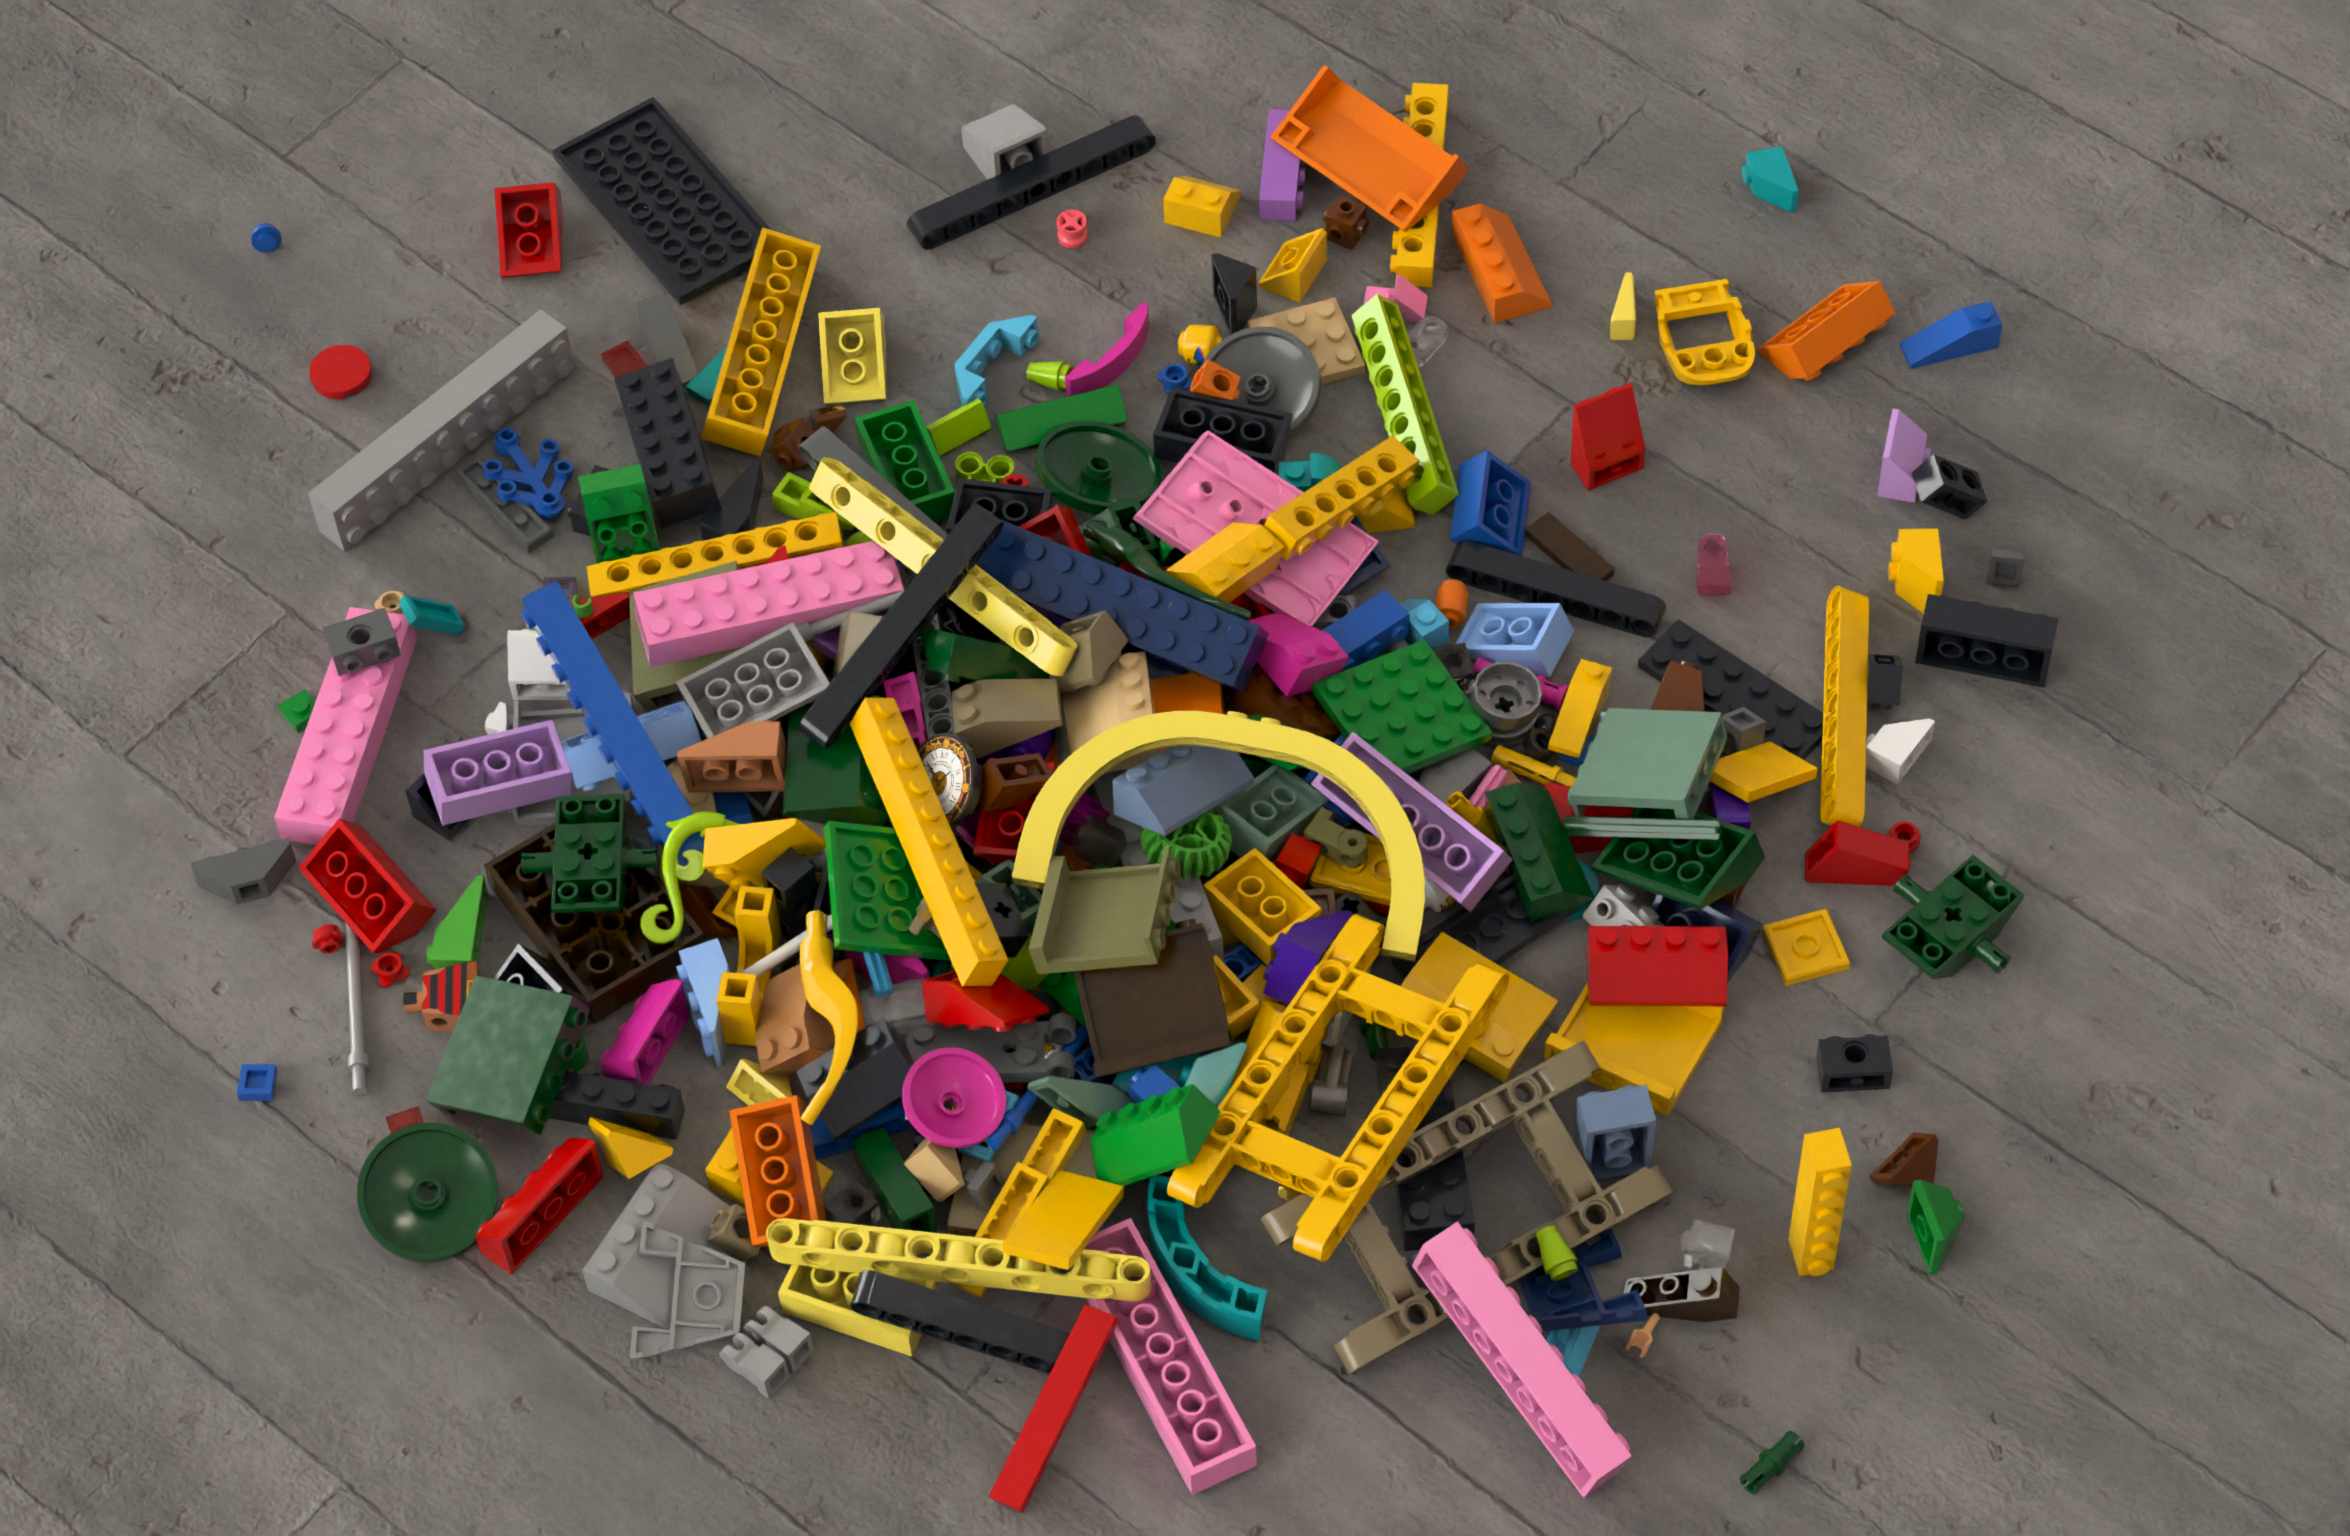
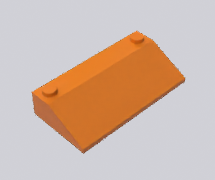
[1270,64,1470,232]

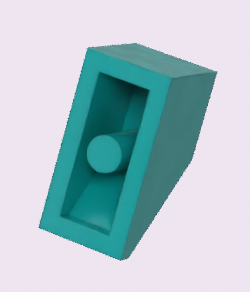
[1742,146,1799,212]
[1176,1042,1247,1107]

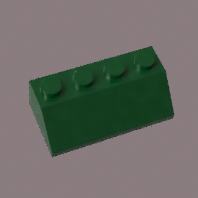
[920,627,1049,684]
[1485,782,1594,922]

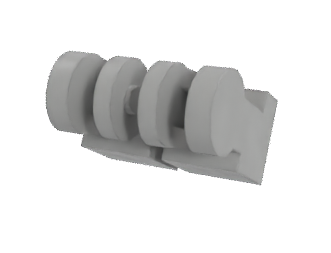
[719,1306,815,1399]

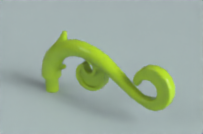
[640,811,740,944]

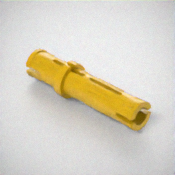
[1491,744,1577,787]

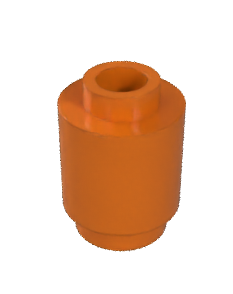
[1435,579,1469,629]

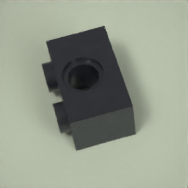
[1816,1034,1893,1093]

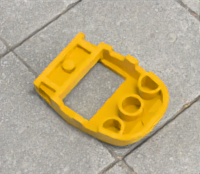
[1655,279,1755,385]

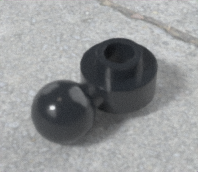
[1523,714,1557,762]

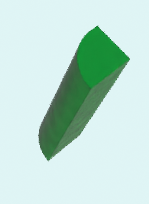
[994,384,1127,451]

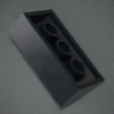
[1153,387,1292,475]

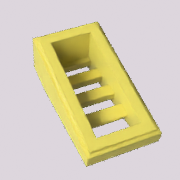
[1610,272,1636,340]

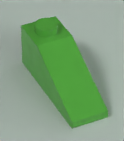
[427,875,489,970]

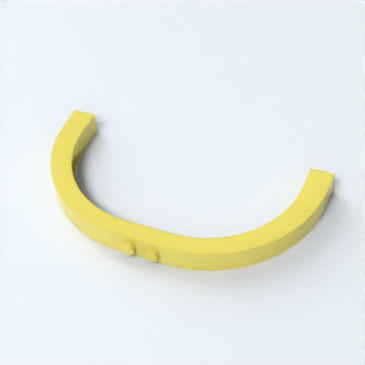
[1012,711,1425,962]

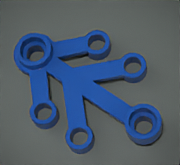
[483,428,573,520]

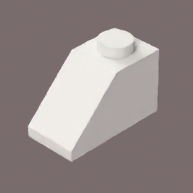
[1866,718,1935,785]

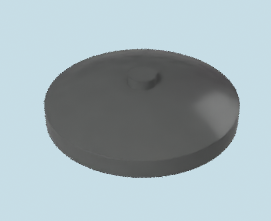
[1202,327,1321,438]

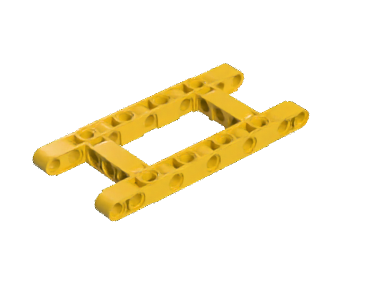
[1167,914,1509,1262]

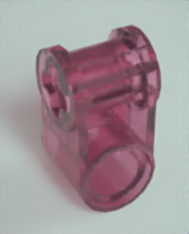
[1697,533,1731,595]

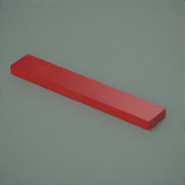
[989,1304,1119,1513]

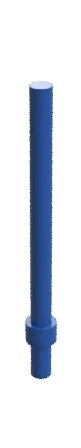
[987,1024,1089,1150]

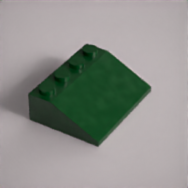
[782,703,889,827]
[1591,808,1765,910]

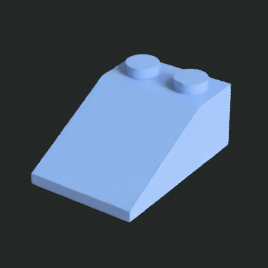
[1453,603,1574,677]

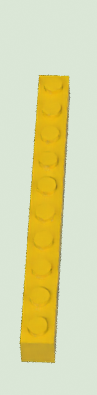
[850,698,1008,987]

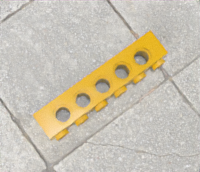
[1264,435,1420,561]

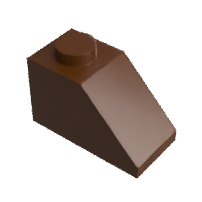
[978,753,1052,812]

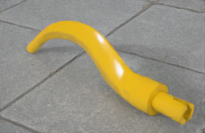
[800,910,858,1126]

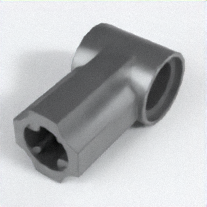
[1311,1045,1353,1115]

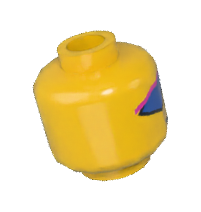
[1178,324,1225,365]

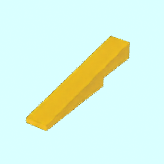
[950,1108,1087,1299]

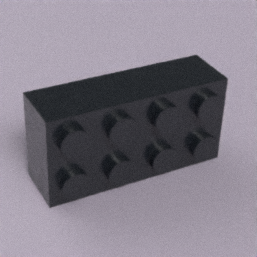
[1915,594,2059,688]

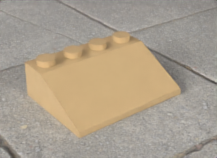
[1061,651,1160,773]

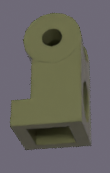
[1304,807,1368,868]

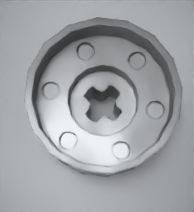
[1470,661,1542,748]

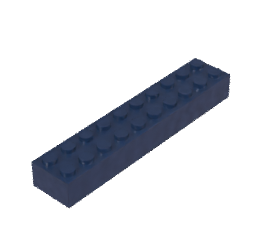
[976,520,1269,694]

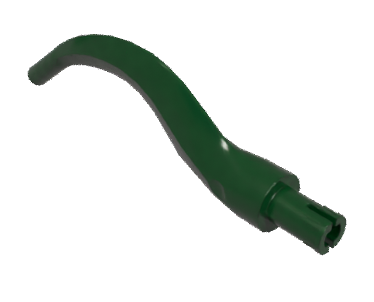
[1083,519,1252,621]

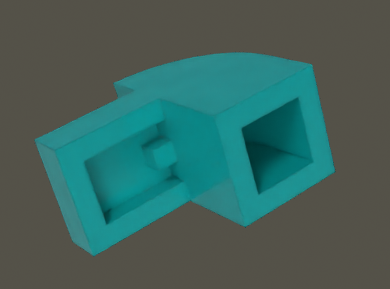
[1278,453,1341,492]

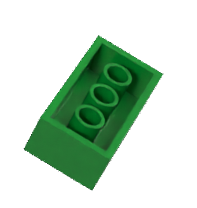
[854,400,955,522]

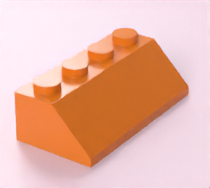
[1452,203,1552,323]
[1757,281,1896,381]
[729,1095,826,1247]

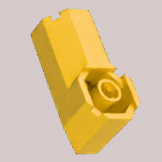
[1226,1000,1328,1136]

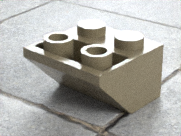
[1049,610,1129,693]

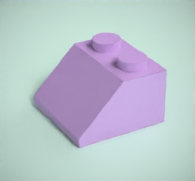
[1877,408,1932,503]

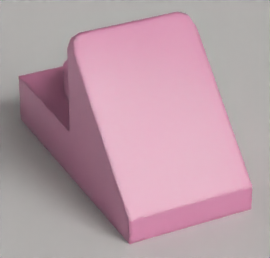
[1364,274,1428,323]

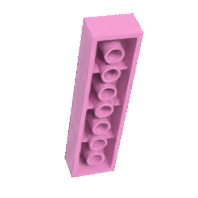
[633,541,904,667]
[274,607,418,845]
[1085,1218,1257,1495]
[1412,1221,1632,1498]

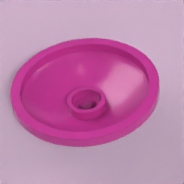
[902,1048,1006,1148]

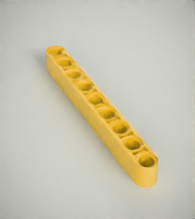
[1820,586,1869,827]

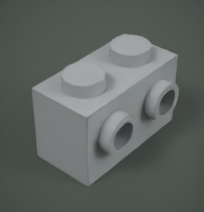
[1583,884,1665,926]

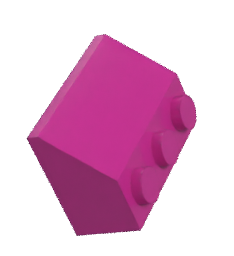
[600,979,690,1084]

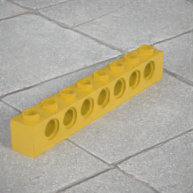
[1390,83,1448,287]
[586,512,845,598]

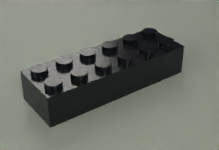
[614,358,722,528]
[1375,1046,1475,1251]

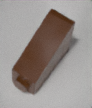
[1651,660,1705,712]

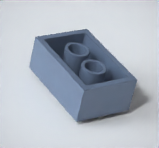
[1574,1085,1656,1183]

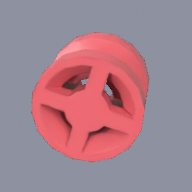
[1056,209,1088,248]

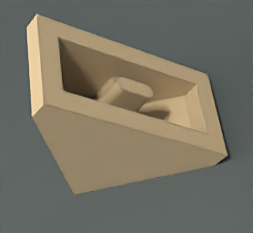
[904,1138,965,1202]

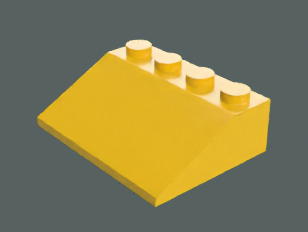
[1401,932,1559,1083]

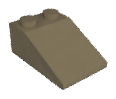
[951,679,1063,759]

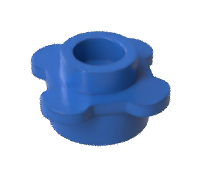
[1157,363,1193,395]

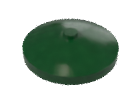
[1035,421,1161,515]
[357,1123,498,1262]

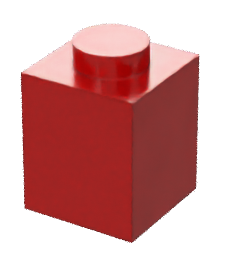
[1275,833,1322,890]

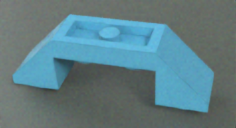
[954,315,1040,407]

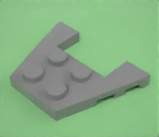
[629,1221,745,1361]

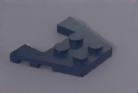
[1519,1228,1648,1331]

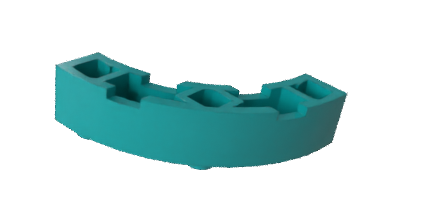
[1147,1175,1268,1341]

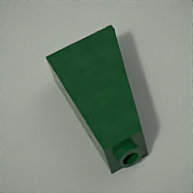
[851,1127,937,1233]

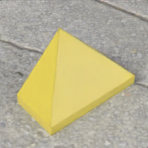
[726,1059,792,1106]

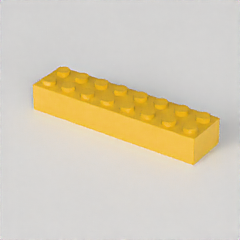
[700,227,821,457]

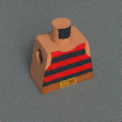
[403,961,481,1032]

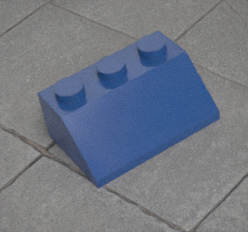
[1450,450,1531,556]

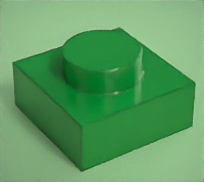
[278,689,316,733]

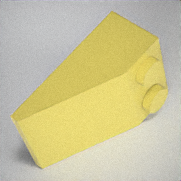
[818,308,886,405]

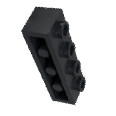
[549,1068,685,1140]

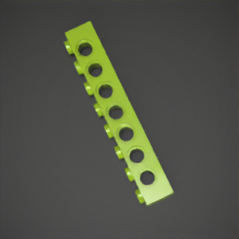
[1351,294,1459,516]

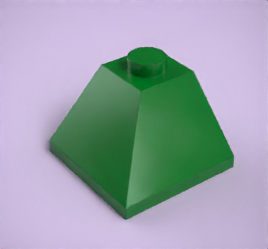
[1906,1180,1965,1276]

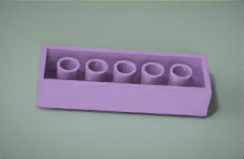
[1311,732,1513,912]

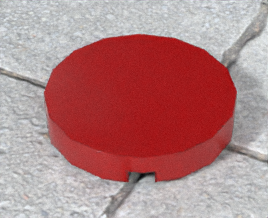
[309,345,372,399]

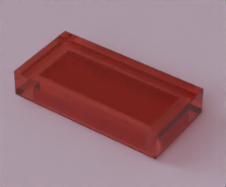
[601,340,647,377]

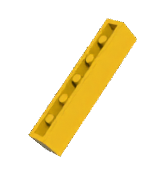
[1788,1128,1852,1276]

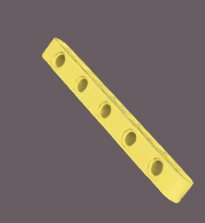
[809,457,1078,676]
[766,1218,1151,1301]

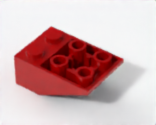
[1570,383,1645,491]
[922,970,1049,1032]

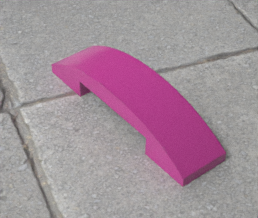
[1065,301,1149,397]

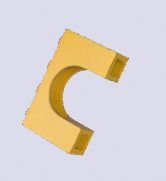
[717,886,782,1046]

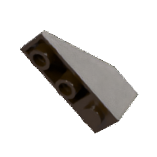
[1624,1267,1740,1322]

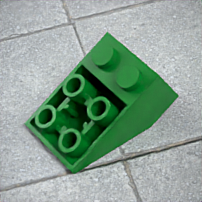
[578,464,659,564]

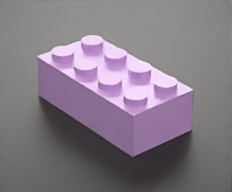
[423,720,571,825]

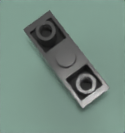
[191,838,296,904]

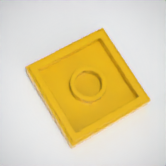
[1762,909,1850,986]

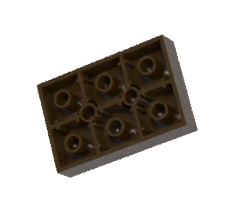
[484,823,706,1023]

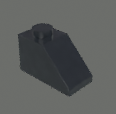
[1867,654,1903,709]

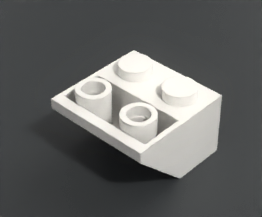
[507,629,570,700]

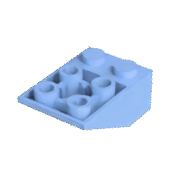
[676,938,729,1068]

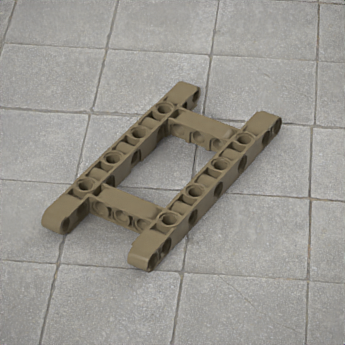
[1261,1041,1674,1374]

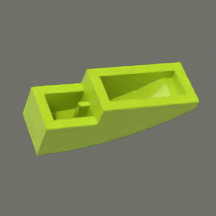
[772,472,856,530]

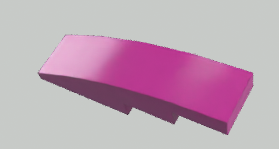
[883,672,928,749]

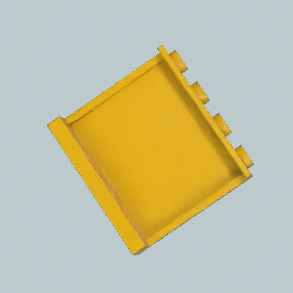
[1544,982,1724,1117]

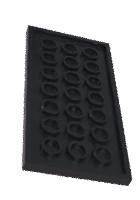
[552,97,771,305]

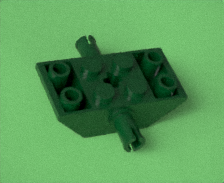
[521,794,659,913]
[1882,855,2024,979]

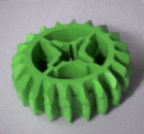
[1140,808,1232,880]

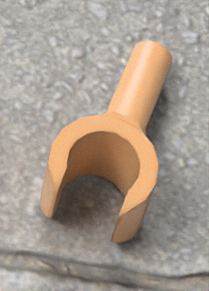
[1626,1313,1660,1358]

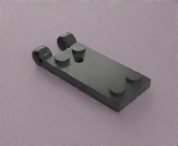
[906,1013,1076,1083]

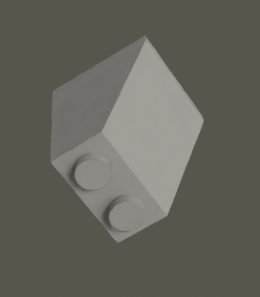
[961,104,1049,180]

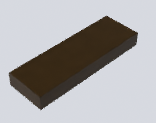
[1525,512,1615,581]

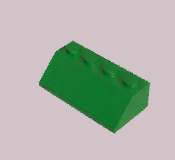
[1090,1084,1221,1186]

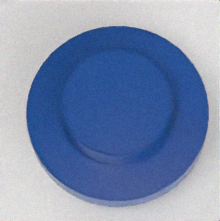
[251,223,282,253]

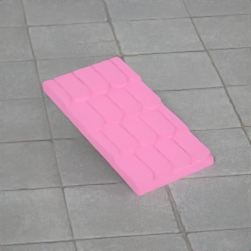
[1133,430,1379,626]

